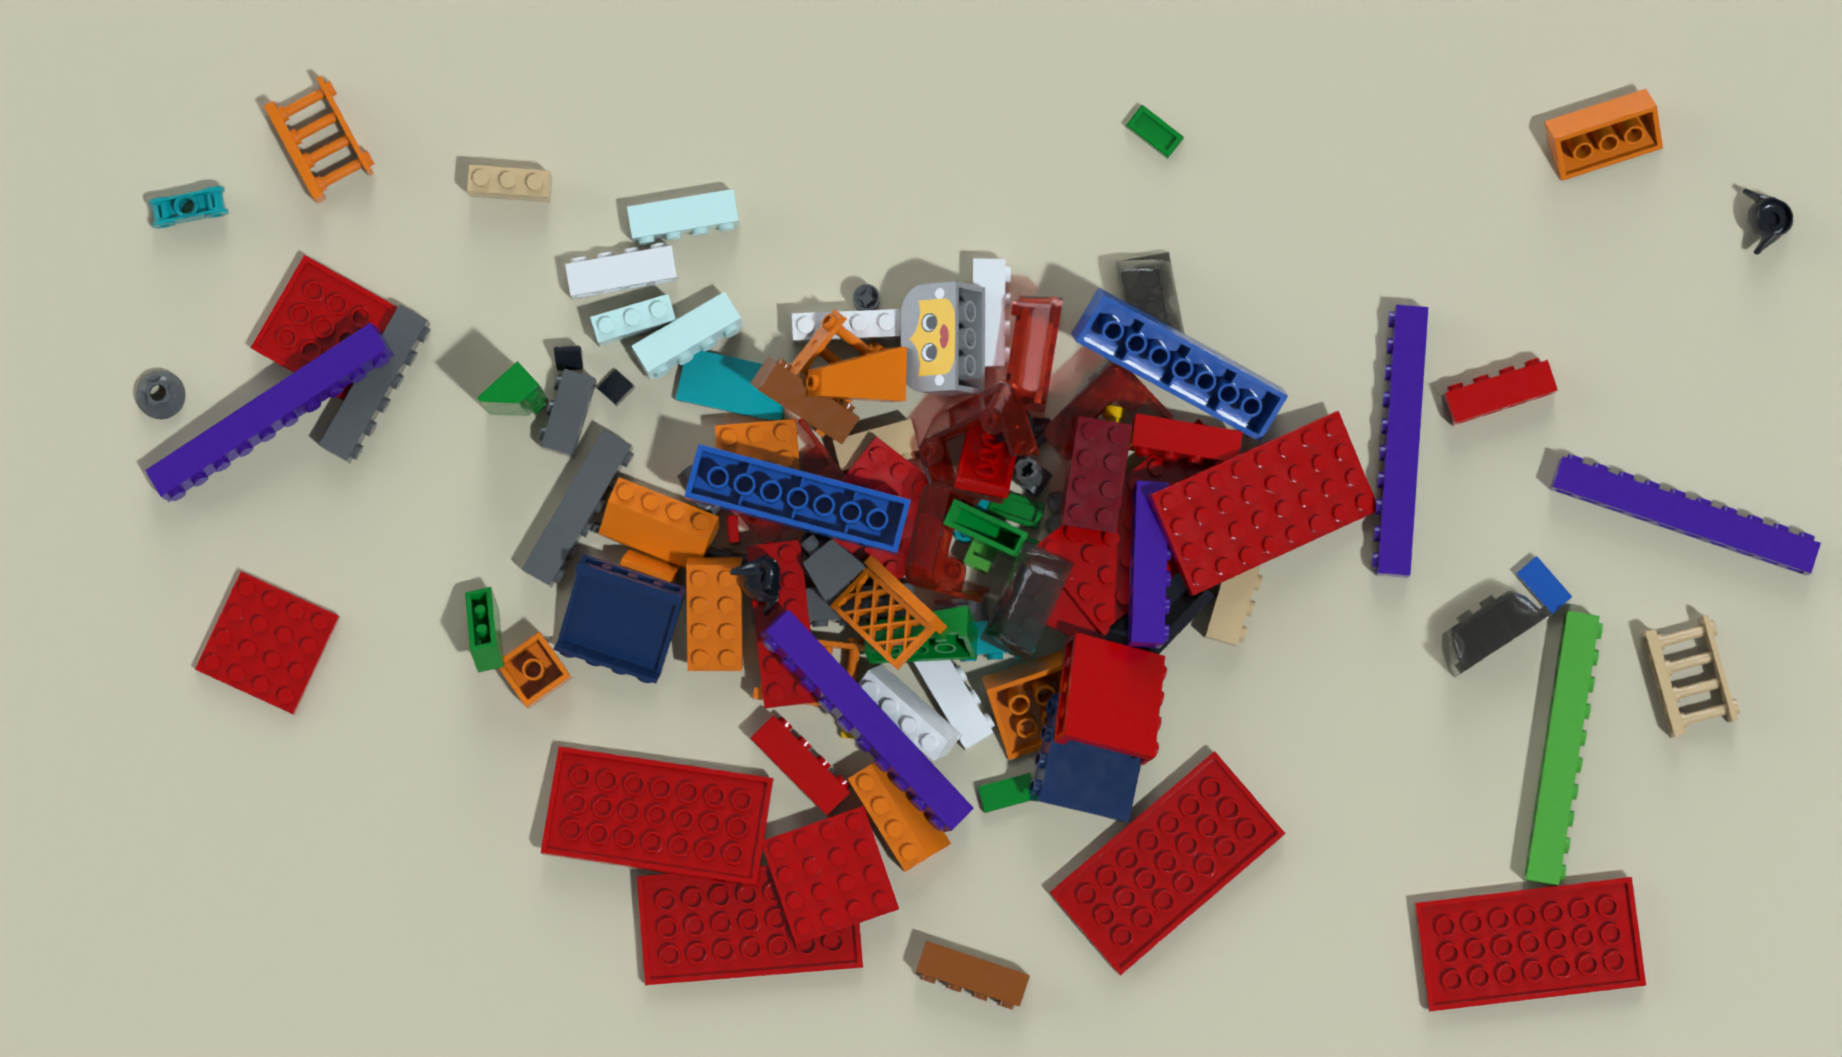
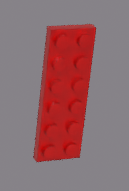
[746,540,819,709]

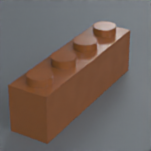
[750,356,860,444]
[916,941,1030,1010]

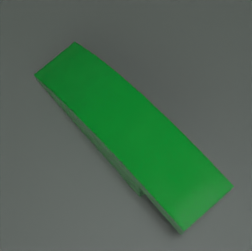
[943,499,1040,564]

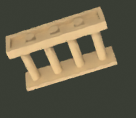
[1641,615,1740,738]

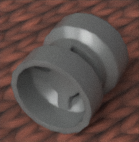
[853,284,880,311]

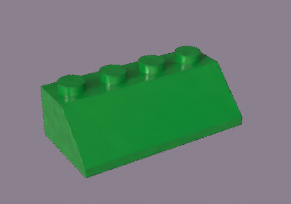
[477,361,548,416]

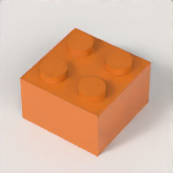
[499,631,573,709]

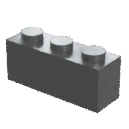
[538,369,597,458]

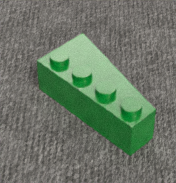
[865,606,978,664]

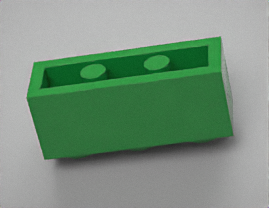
[465,587,505,673]

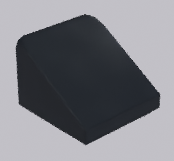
[554,345,584,371]
[597,369,635,407]

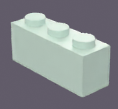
[590,294,676,347]

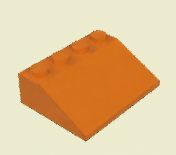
[981,650,1064,760]

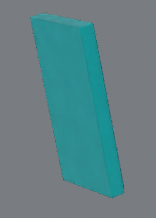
[675,350,785,421]

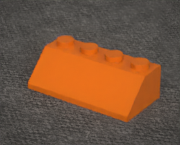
[1544,89,1663,181]
[598,477,720,569]
[848,763,951,872]

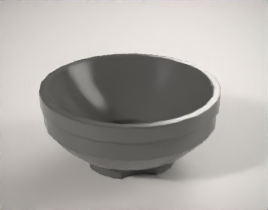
[136,370,186,420]

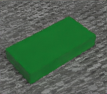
[1125,105,1184,160]
[986,492,1046,530]
[978,773,1032,813]

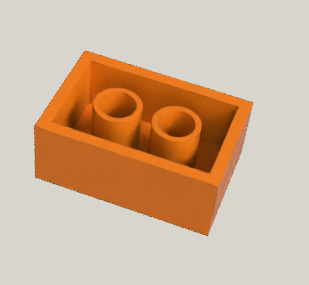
[715,419,801,471]

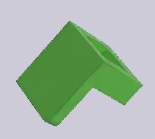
[963,541,998,575]

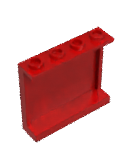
[1054,632,1167,765]

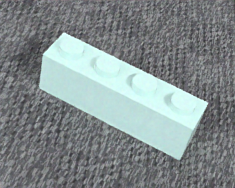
[627,189,740,245]
[632,292,743,380]

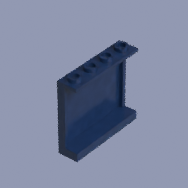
[553,554,686,684]
[1029,694,1141,822]

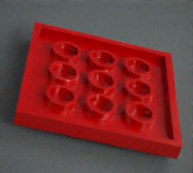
[251,255,398,401]
[831,435,961,581]
[195,571,340,715]
[763,806,899,945]

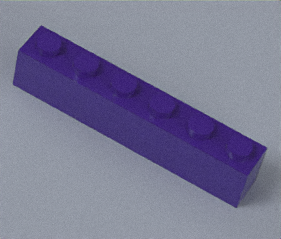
[1127,480,1171,648]

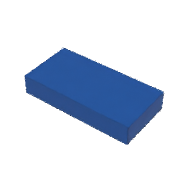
[1516,556,1572,615]

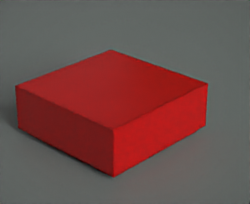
[727,515,740,545]

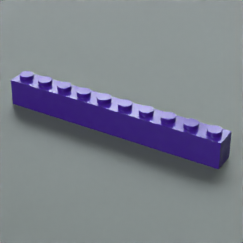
[1371,304,1429,578]
[145,323,394,502]
[1549,454,1821,576]
[759,610,974,832]

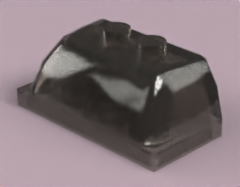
[1116,252,1185,334]
[980,540,1075,662]
[1442,590,1552,677]

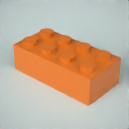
[686,557,743,671]

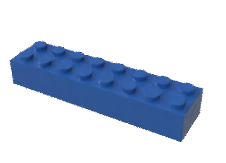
[1071,287,1288,442]
[684,444,911,555]

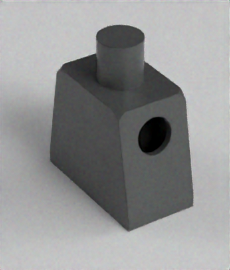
[801,535,866,603]

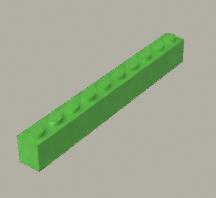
[1523,611,1603,886]

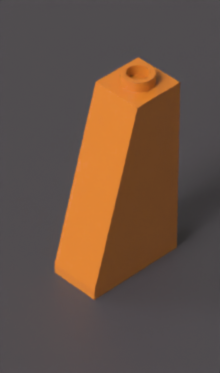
[806,347,907,403]

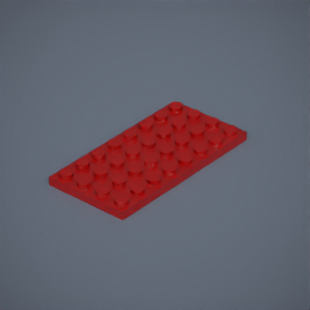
[1148,411,1376,596]
[1032,419,1214,635]
[540,746,774,887]
[1049,751,1286,976]
[637,865,863,985]
[1414,877,1646,1012]

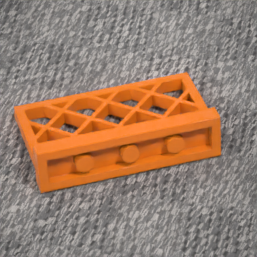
[830,555,947,670]

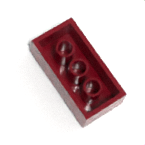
[1058,416,1132,533]

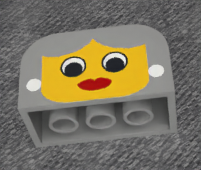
[899,281,985,397]

